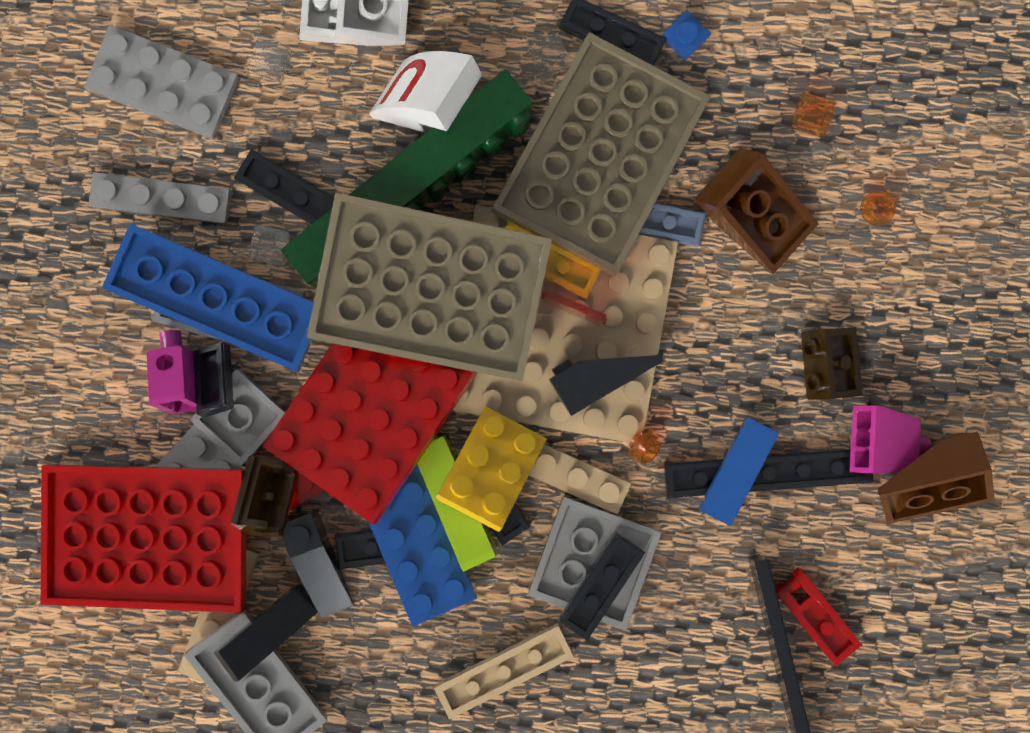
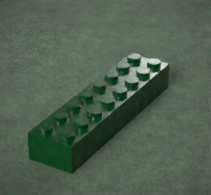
[280,69,533,288]

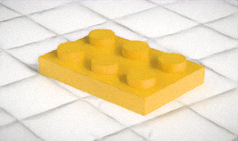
[436,406,547,532]

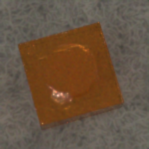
[790,92,836,138]

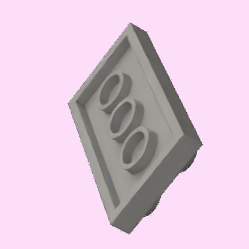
[84,24,240,140]
[184,610,327,733]

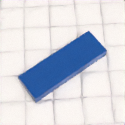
[698,417,779,526]

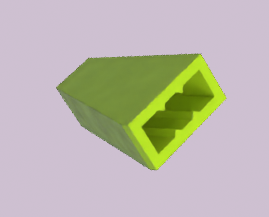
[417,435,497,572]

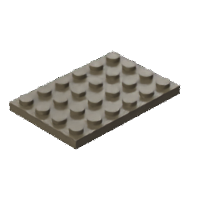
[492,32,711,277]
[307,192,552,381]

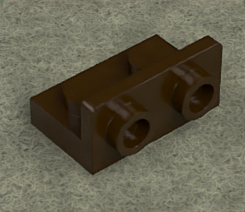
[801,327,863,400]

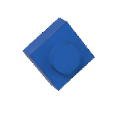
[662,10,711,61]

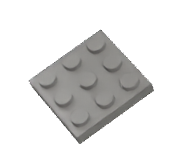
[528,495,662,631]

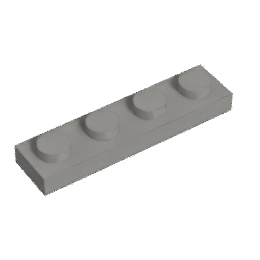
[88,172,232,225]

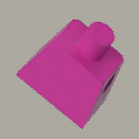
[147,330,196,414]
[849,405,931,474]

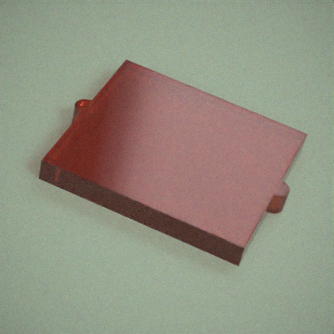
[541,290,607,326]

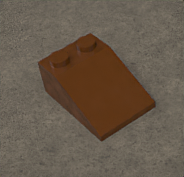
[694,148,818,274]
[877,431,995,524]

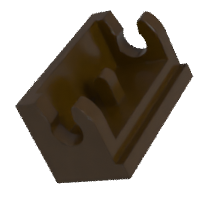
[230,456,298,537]

